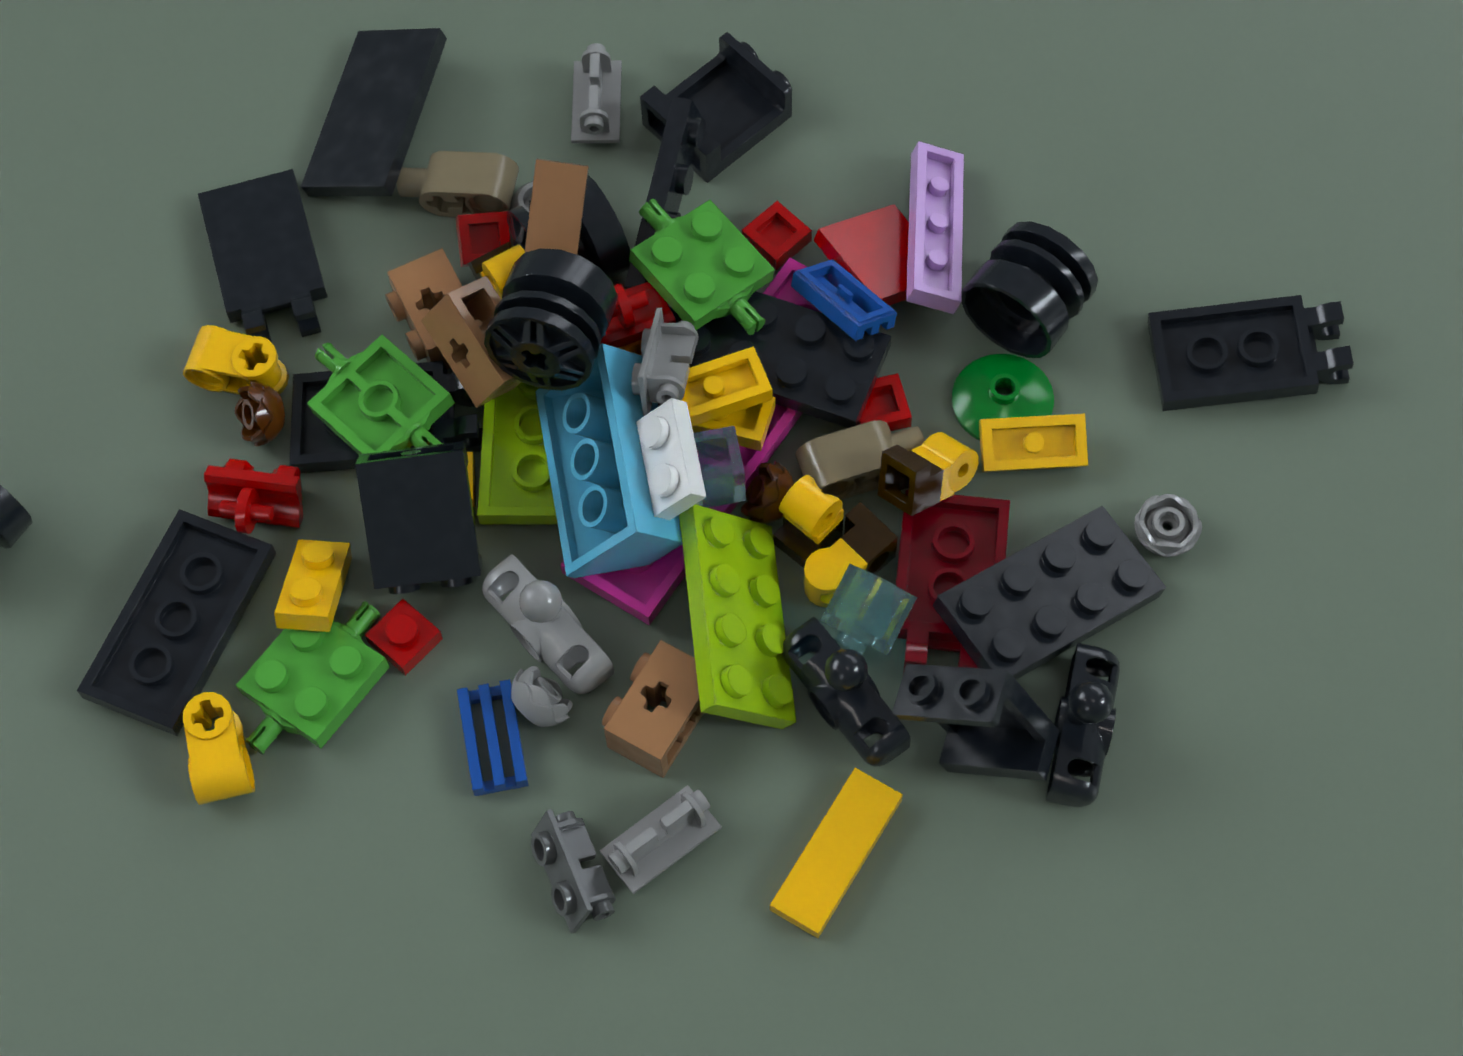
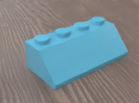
[535,343,682,578]

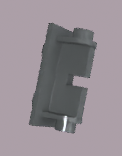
[531,809,616,934]

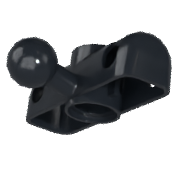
[781,617,911,767]
[1046,643,1120,807]

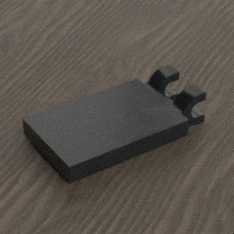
[198,169,328,342]
[1147,295,1354,411]
[289,361,484,473]

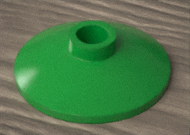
[951,354,1054,441]

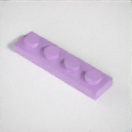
[906,141,964,314]

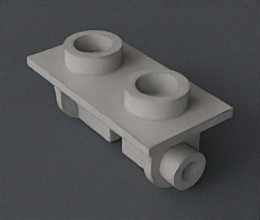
[571,43,622,143]
[632,308,699,417]
[599,785,722,894]

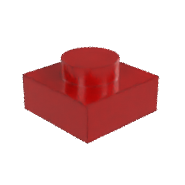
[742,200,812,271]
[456,211,511,267]
[858,373,912,431]
[365,598,443,676]

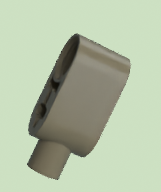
[397,151,519,217]
[795,420,925,500]

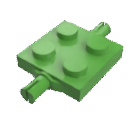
[629,199,775,335]
[307,334,455,455]
[236,601,390,755]

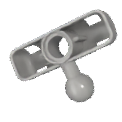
[482,554,615,694]

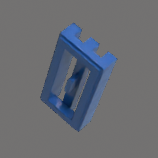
[791,259,897,341]
[457,679,529,796]

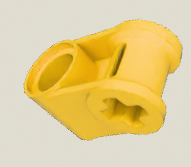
[183,325,289,395]
[183,692,255,805]

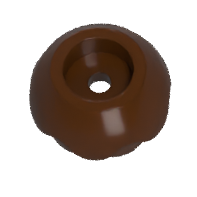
[234,381,285,446]
[741,461,795,524]

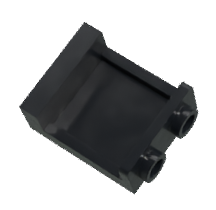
[640,32,792,183]
[355,441,483,594]
[893,664,1060,781]

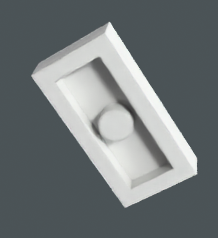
[636,398,706,520]

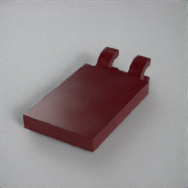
[891,490,1010,674]

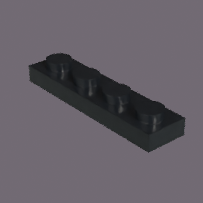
[624,96,706,289]

